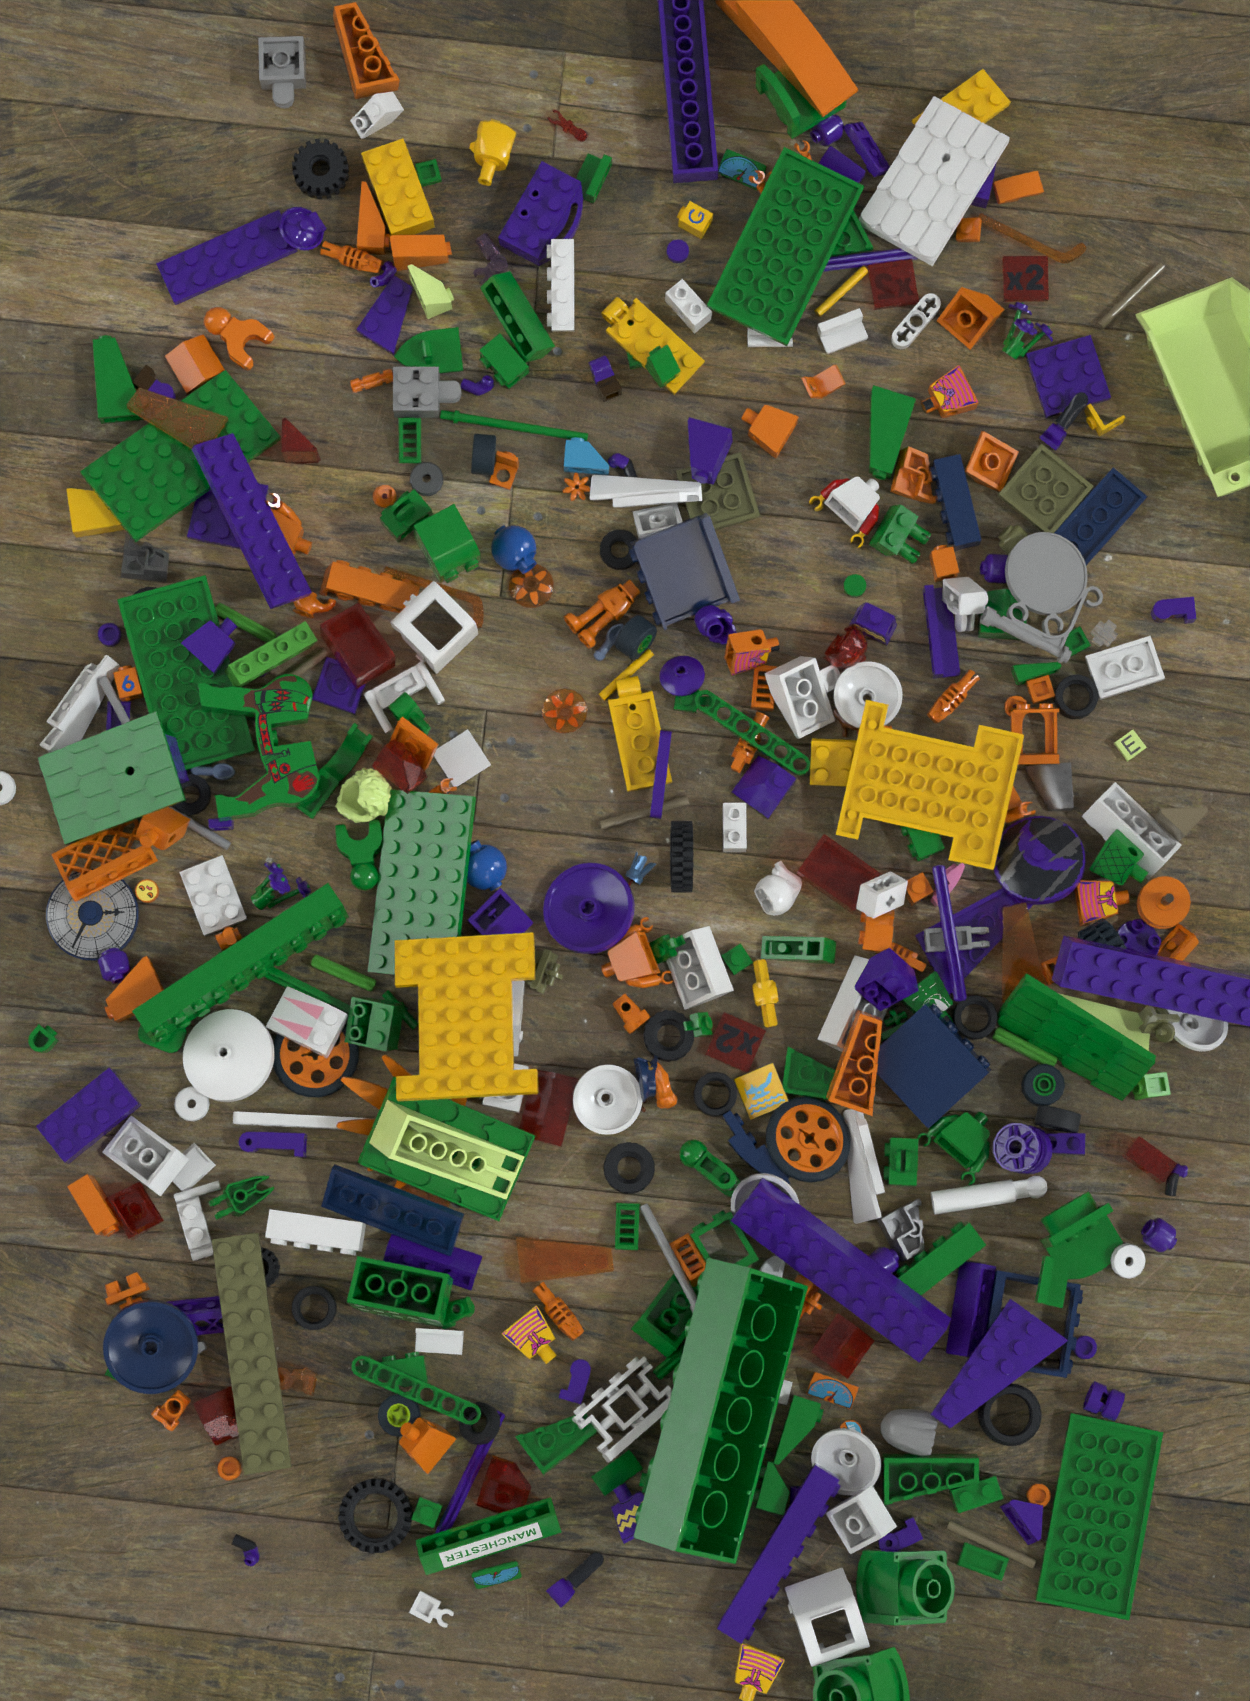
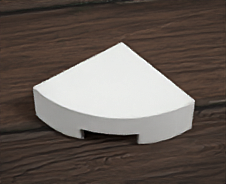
[760,1255,785,1278]

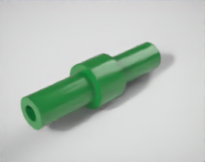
[382,990,419,1030]

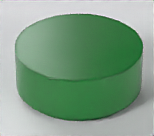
[843,574,866,598]

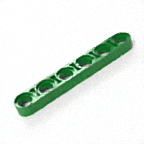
[695,690,810,776]
[351,1355,481,1425]

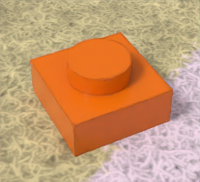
[956,217,982,242]
[1026,675,1055,704]

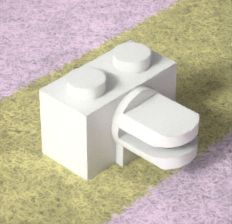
[942,577,988,632]

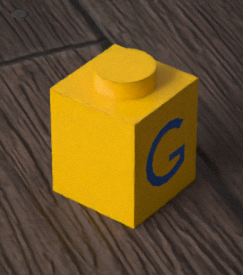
[677,201,713,239]

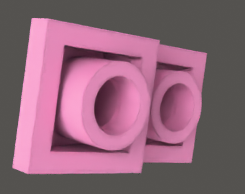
[930,863,965,907]

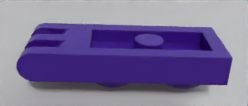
[844,122,890,177]

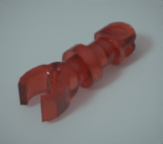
[547,110,587,142]

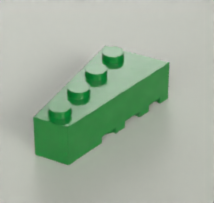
[882,1453,979,1506]

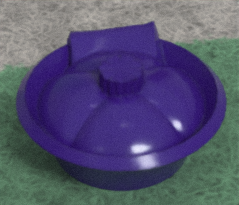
[279,207,327,250]

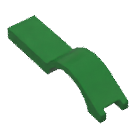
[296,723,374,819]

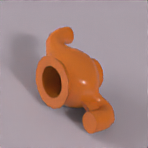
[293,592,336,618]

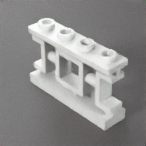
[572,1356,672,1463]

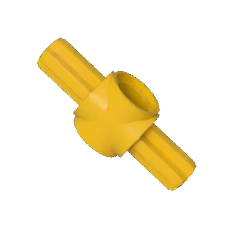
[752,959,779,1028]

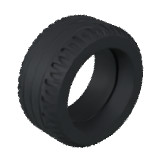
[978,1383,1042,1446]

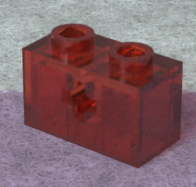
[1122,1136,1177,1184]

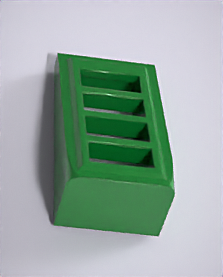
[398,418,421,463]
[1011,662,1062,686]
[615,1203,640,1251]

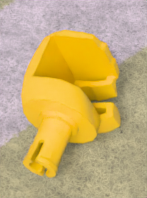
[469,119,516,186]

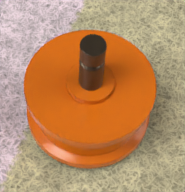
[1136,876,1191,929]

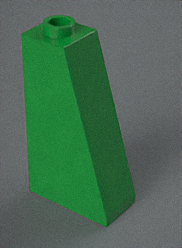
[92,335,146,424]
[869,385,916,480]

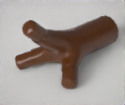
[832,709,859,737]

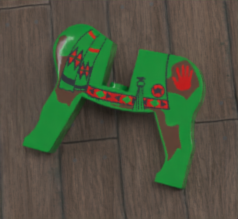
[198,674,319,822]

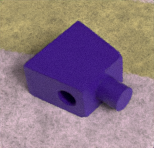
[181,617,237,674]

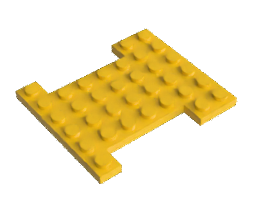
[836,700,1024,870]
[395,932,538,1101]

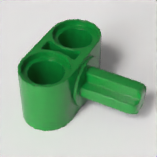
[388,692,431,735]

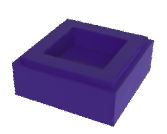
[208,818,234,831]

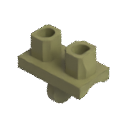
[525,949,563,994]
[1138,1006,1181,1042]

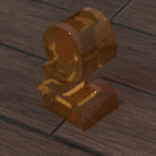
[278,1368,318,1396]

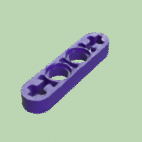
[650,730,672,819]

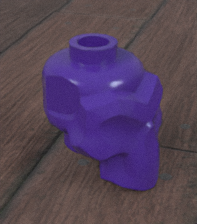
[694,605,737,645]

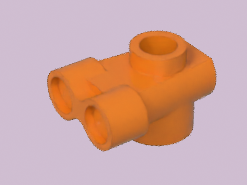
[215,926,242,952]
[612,994,651,1034]
[151,1390,191,1431]

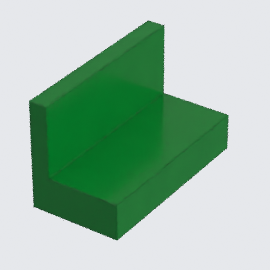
[576,153,612,204]
[1034,1256,1071,1308]

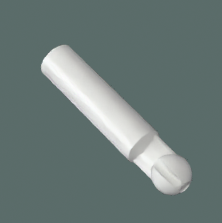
[931,1176,1047,1215]

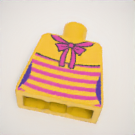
[502,1305,557,1364]
[734,1642,785,1701]

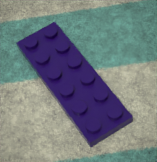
[156,210,298,305]

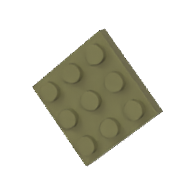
[998,444,1094,533]
[676,452,760,530]

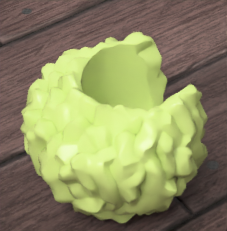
[335,768,392,823]

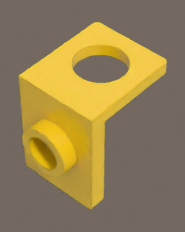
[1084,403,1125,437]

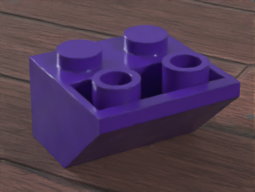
[468,888,534,935]
[854,948,919,1011]

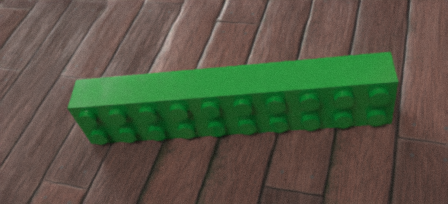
[132,883,349,1044]

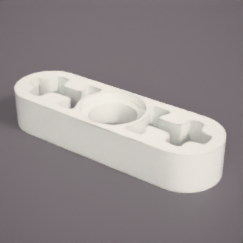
[891,293,941,349]

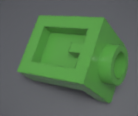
[1132,1072,1171,1101]

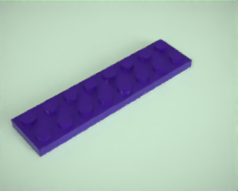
[192,433,312,609]

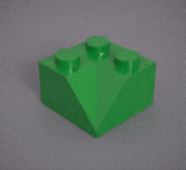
[978,589,1027,640]

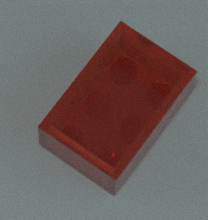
[320,602,396,689]
[796,834,881,914]

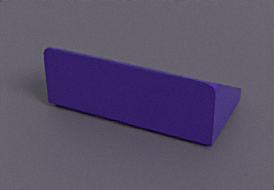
[818,146,866,183]

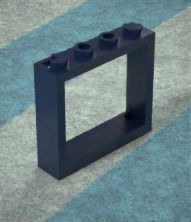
[986,1270,1083,1378]

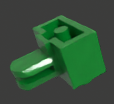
[380,489,433,543]
[883,1138,918,1187]

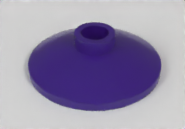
[659,656,705,696]

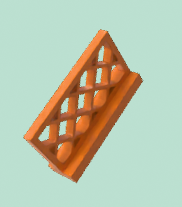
[51,819,158,902]

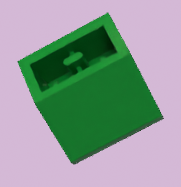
[344,996,405,1052]

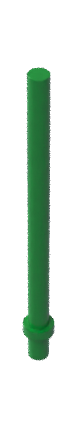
[440,410,588,441]

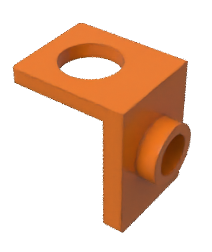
[801,365,846,399]
[489,451,519,490]

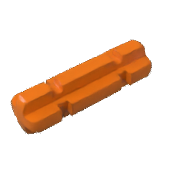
[350,369,393,393]

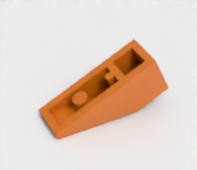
[357,181,390,255]

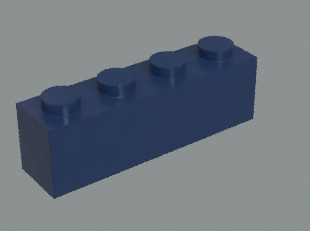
[929,454,982,551]

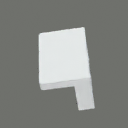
[817,308,868,354]
[415,1328,464,1355]

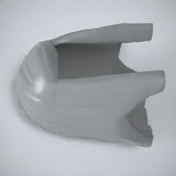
[881,1409,938,1456]

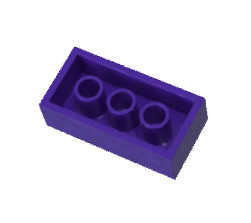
[36,1068,142,1164]

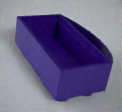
[498,161,583,266]

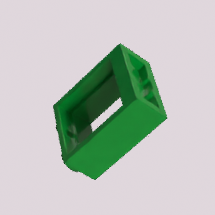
[690,1210,759,1267]

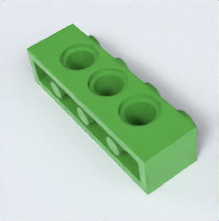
[224,621,318,687]

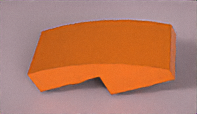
[992,171,1044,204]

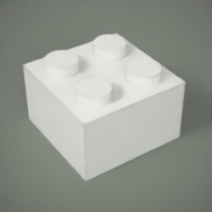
[826,1486,897,1554]

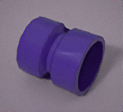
[1083,1381,1125,1421]

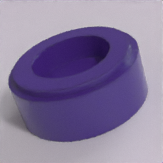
[667,239,689,263]
[98,623,122,647]
[1073,1336,1097,1359]

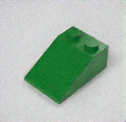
[631,1273,698,1358]

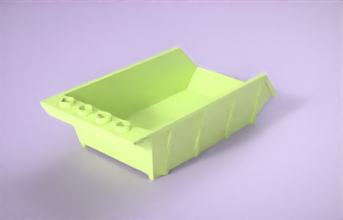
[1136,277,1250,497]

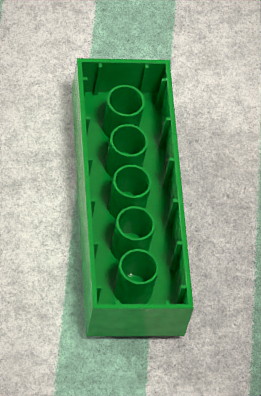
[633,1258,808,1564]

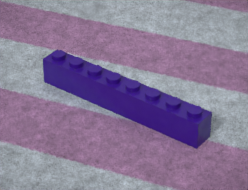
[717,1463,841,1644]

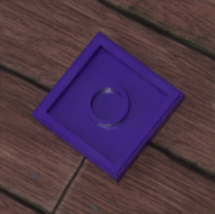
[312,657,370,715]

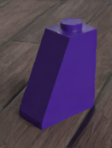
[688,417,733,485]

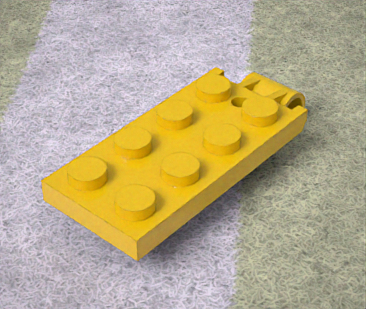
[905,69,1011,142]
[601,297,705,395]
[608,676,672,792]
[810,738,857,786]

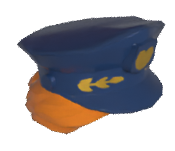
[633,1055,677,1109]

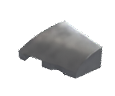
[121,532,169,582]
[1025,763,1074,811]
[877,1198,925,1262]

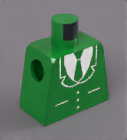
[901,971,953,1022]

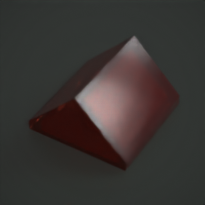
[281,418,321,463]
[105,1181,164,1240]

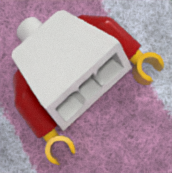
[809,477,880,548]

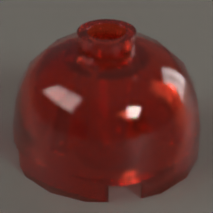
[823,624,867,670]

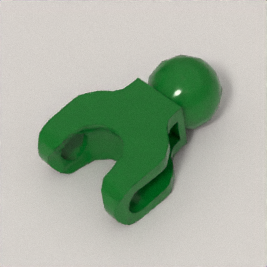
[335,819,383,891]
[679,1139,741,1198]

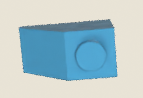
[564,437,609,475]

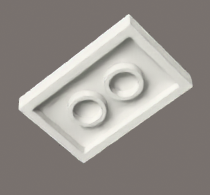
[1085,636,1165,700]
[180,855,248,936]

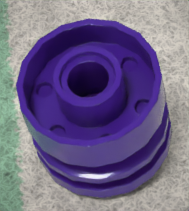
[993,1123,1052,1174]

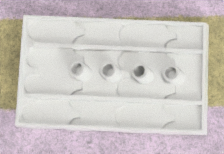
[859,96,1010,266]

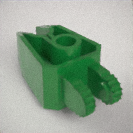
[208,1175,274,1220]

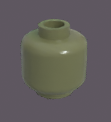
[998,525,1029,555]

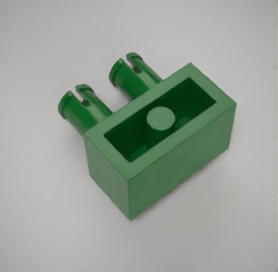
[869,504,931,564]

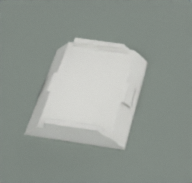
[173,1143,216,1191]

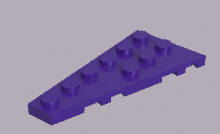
[915,888,1034,995]
[930,1299,1068,1429]

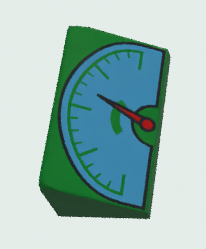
[718,149,767,191]
[472,1560,522,1589]

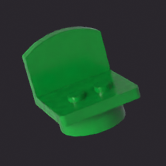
[756,64,847,139]
[1040,1191,1124,1280]
[856,1550,955,1626]
[812,1647,910,1701]

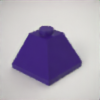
[731,756,796,819]

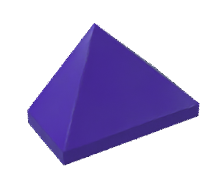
[1000,1500,1043,1545]

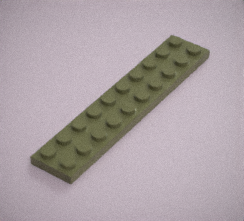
[212,1233,292,1475]

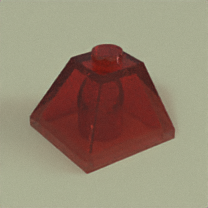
[372,739,428,794]
[193,1386,239,1446]
[476,1455,531,1513]

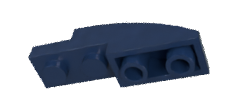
[722,1110,790,1184]

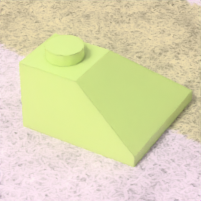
[408,264,454,319]

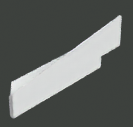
[590,475,702,508]
[40,655,120,752]
[843,1109,885,1224]

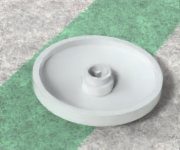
[183,1009,274,1102]

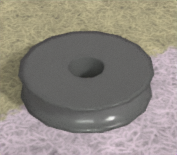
[410,462,444,496]

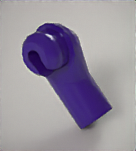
[370,261,397,288]

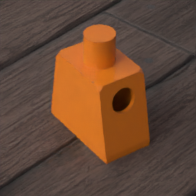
[741,405,799,458]
[136,807,190,850]
[399,1417,456,1474]

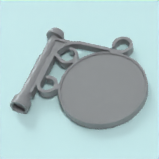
[980,532,1103,664]

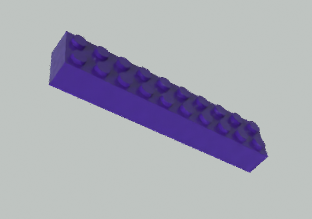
[657,0,718,183]
[1052,935,1250,1027]
[731,1178,951,1363]

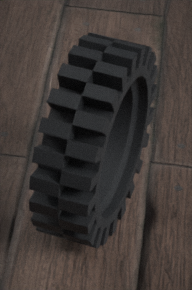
[670,821,694,893]
[338,1478,413,1554]

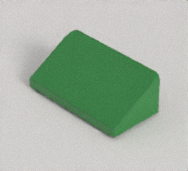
[591,1449,643,1496]

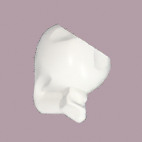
[755,861,802,916]

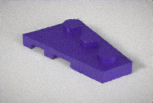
[356,275,413,355]

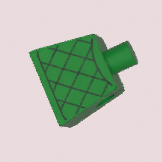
[1089,829,1149,885]

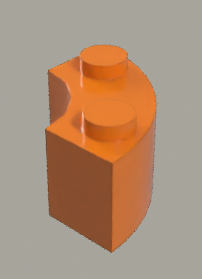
[858,909,895,952]

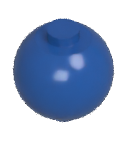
[491,525,536,574]
[467,840,507,891]

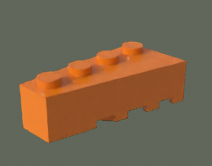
[333,2,400,99]
[319,560,420,613]
[826,1010,882,1116]

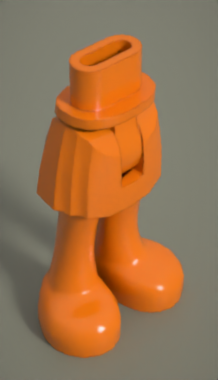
[563,580,640,649]

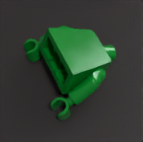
[917,1111,990,1185]

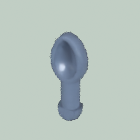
[594,623,624,661]
[190,763,236,780]

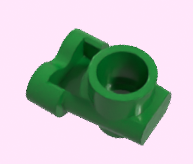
[442,1296,475,1330]

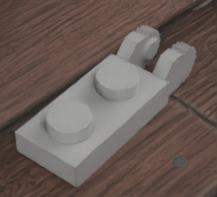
[924,926,990,953]

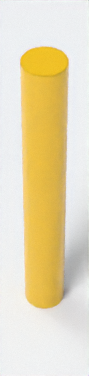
[814,266,868,317]
[598,648,654,701]

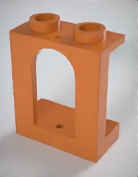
[1011,703,1059,765]

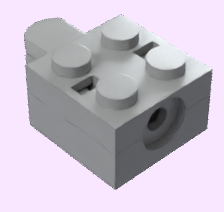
[258,36,306,109]
[393,367,462,418]

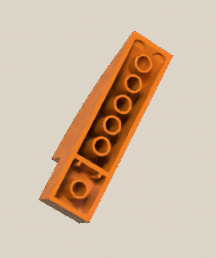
[715,0,858,117]

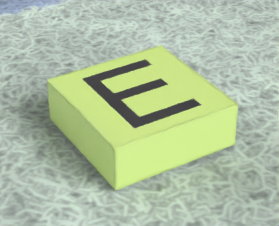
[1114,730,1147,762]

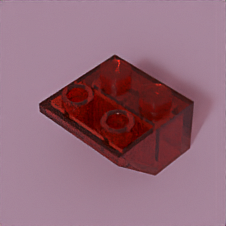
[809,1313,874,1379]

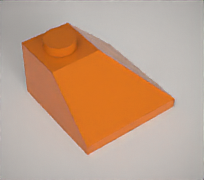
[937,287,1005,349]

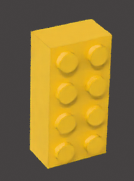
[361,138,435,236]

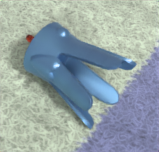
[625,851,656,886]

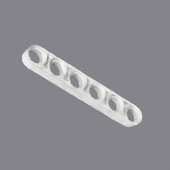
[233,1112,368,1130]

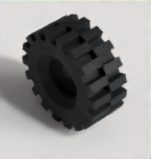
[292,139,349,200]

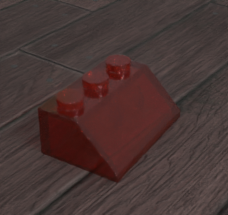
[519,1070,579,1148]

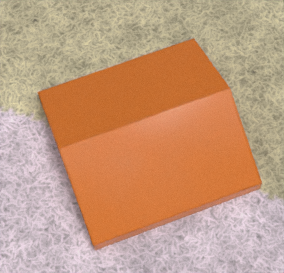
[165,334,225,395]
[965,431,1019,492]

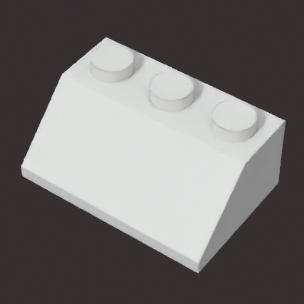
[666,926,734,1010]

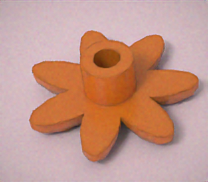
[563,473,590,501]

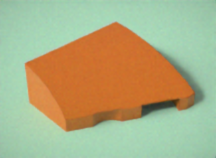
[890,446,936,504]

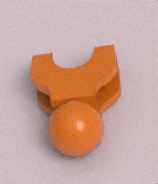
[204,307,275,371]

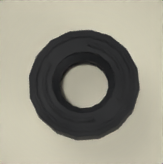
[600,529,637,570]
[173,774,211,815]
[459,1402,500,1445]

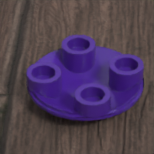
[1117,919,1161,955]

